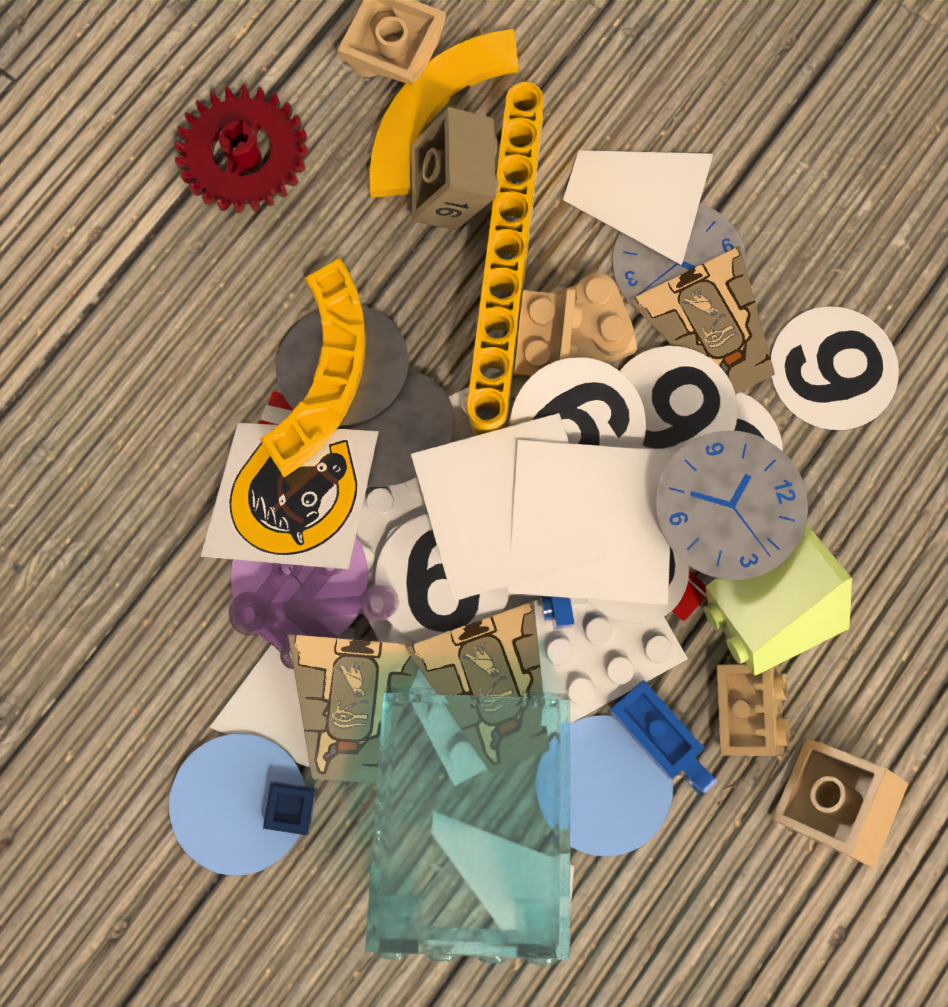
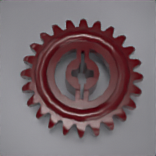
[174,84,309,213]

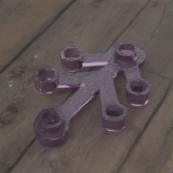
[229,563,399,669]

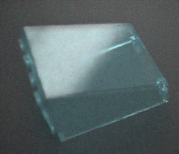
[365,686,570,966]

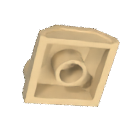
[337,0,446,85]
[556,273,637,363]

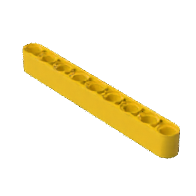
[467,82,543,436]

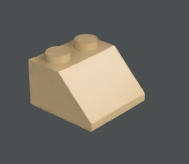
[772,737,908,869]

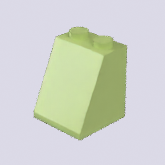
[704,524,852,676]

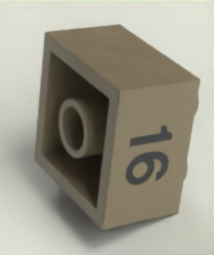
[411,106,499,230]

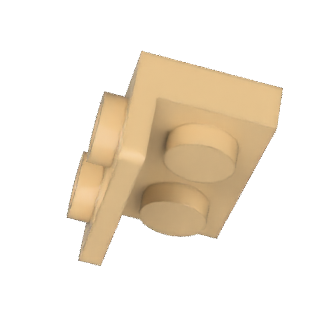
[513,288,582,379]
[717,664,791,756]

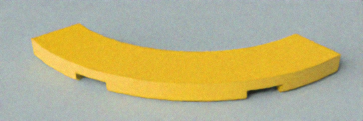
[370,29,518,198]
[260,257,366,477]

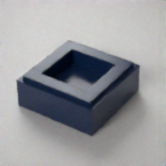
[263,781,317,835]

